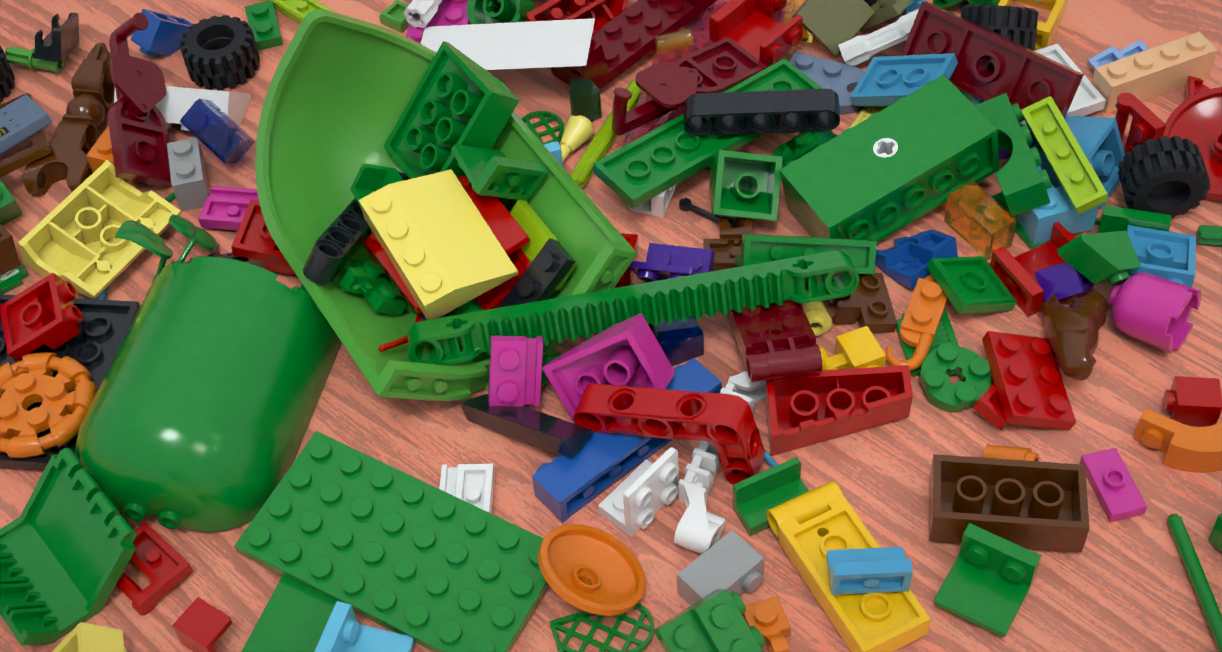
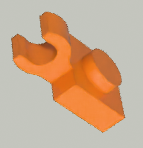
[742,596,791,652]

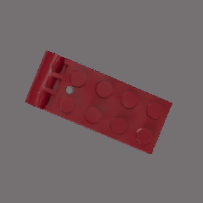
[726,300,822,383]

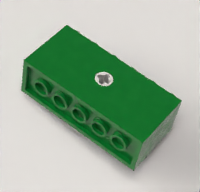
[779,74,999,242]

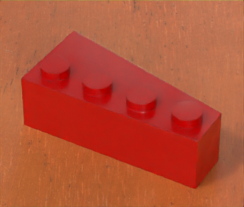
[765,365,913,456]

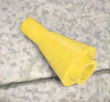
[559,115,595,162]
[803,290,832,336]

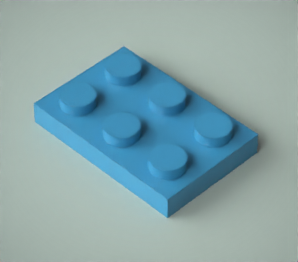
[850,53,958,106]

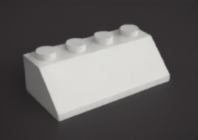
[114,86,251,134]

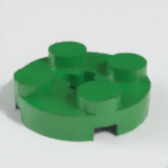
[918,343,991,412]

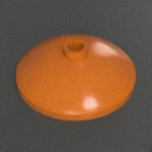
[538,524,646,616]

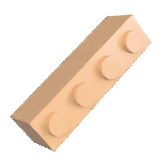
[1092,32,1218,114]

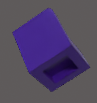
[1034,261,1094,302]

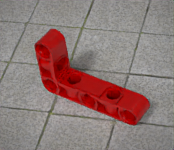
[573,384,765,485]

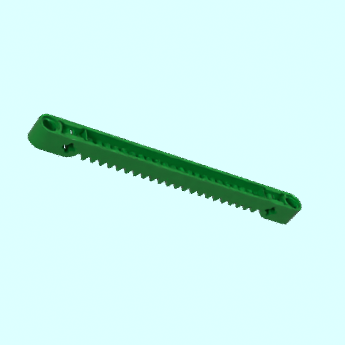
[408,251,859,365]

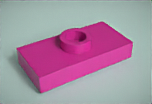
[1080,448,1147,522]

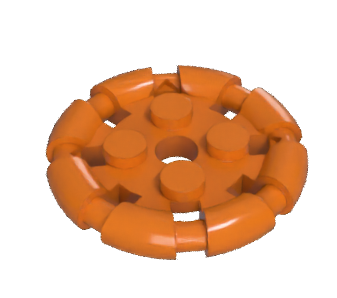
[0,352,96,458]

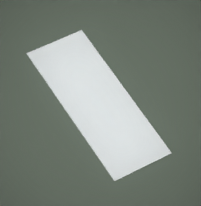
[420,18,595,70]

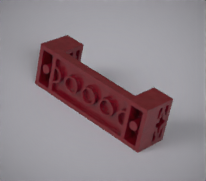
[550,0,718,97]

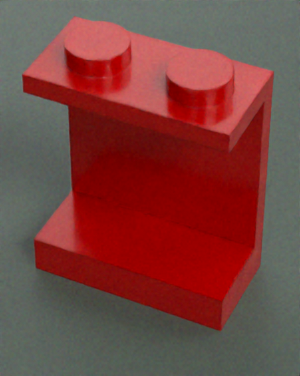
[709,0,803,67]
[990,221,1095,317]

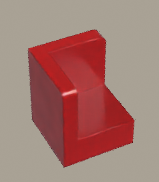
[172,597,232,652]

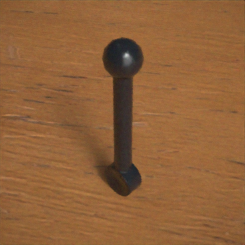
[679,198,736,228]

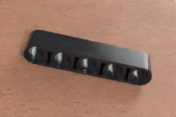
[684,89,840,136]
[302,198,372,285]

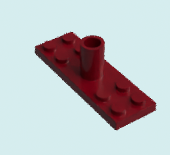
[901,2,1084,119]

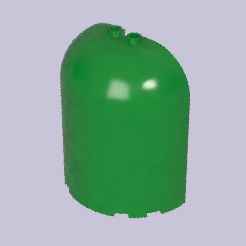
[75,256,342,532]

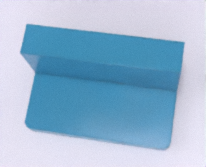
[826,547,913,595]

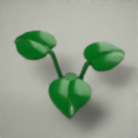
[115,214,217,295]

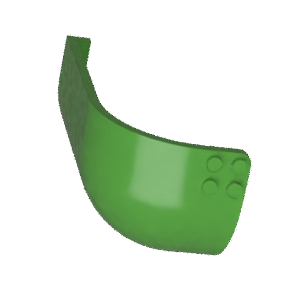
[255,9,637,401]

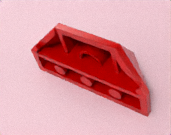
[524,0,628,34]

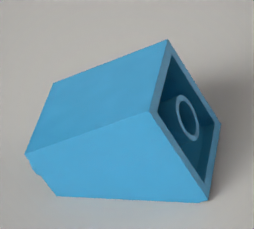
[1035,116,1125,208]

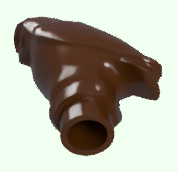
[1040,292,1109,381]

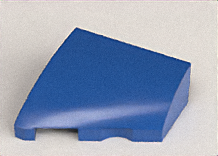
[875,230,958,288]

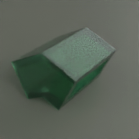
[569,79,602,122]

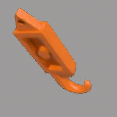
[885,274,948,371]

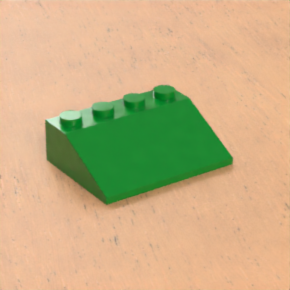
[383,41,520,179]

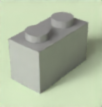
[167,137,210,212]
[677,530,764,606]

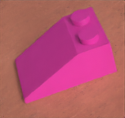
[542,313,676,424]

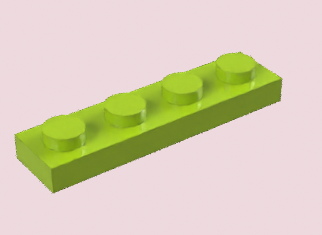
[1021,96,1109,215]

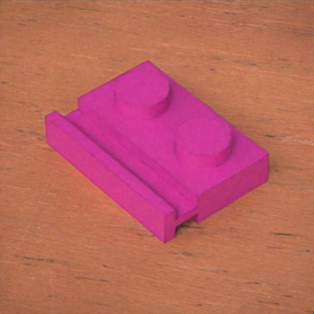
[198,186,259,230]
[488,336,543,406]

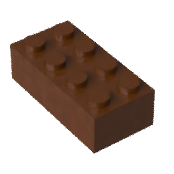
[929,454,1089,553]

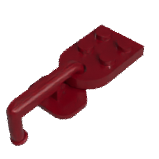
[108,13,172,188]
[611,36,768,136]

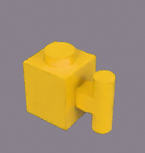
[820,326,886,370]

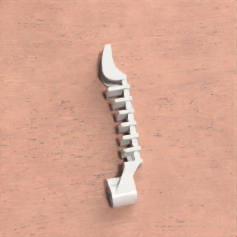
[674,370,765,555]

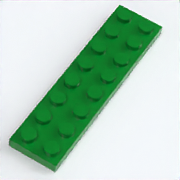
[593,58,823,209]

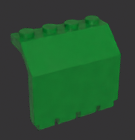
[0,448,136,646]

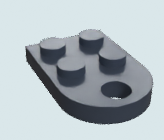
[790,51,864,115]

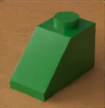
[1057,230,1141,286]

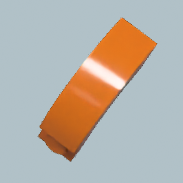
[1133,408,1222,473]

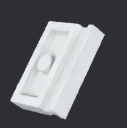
[439,464,495,514]

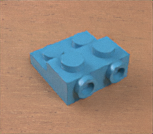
[1120,225,1196,287]

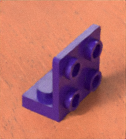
[628,243,715,283]

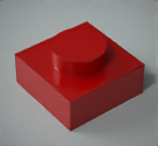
[972,383,1007,430]

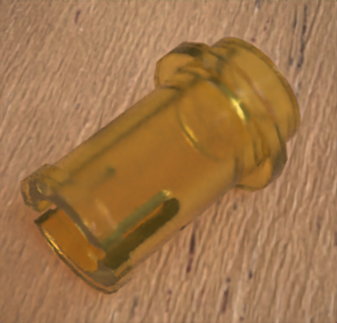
[655,27,694,55]

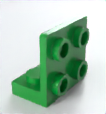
[451,144,548,201]
[934,523,1042,637]

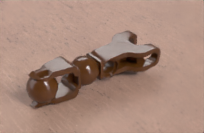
[23,43,115,195]

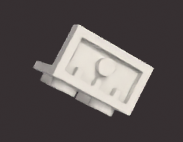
[598,447,679,537]

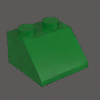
[709,150,783,222]

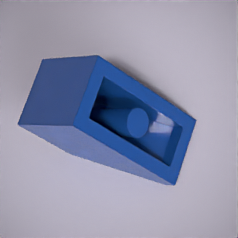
[130,9,193,57]

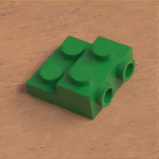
[653,589,765,652]

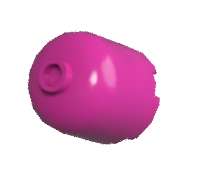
[1109,272,1201,354]

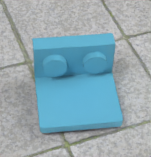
[314,601,414,652]

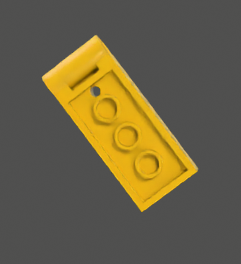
[766,481,931,652]

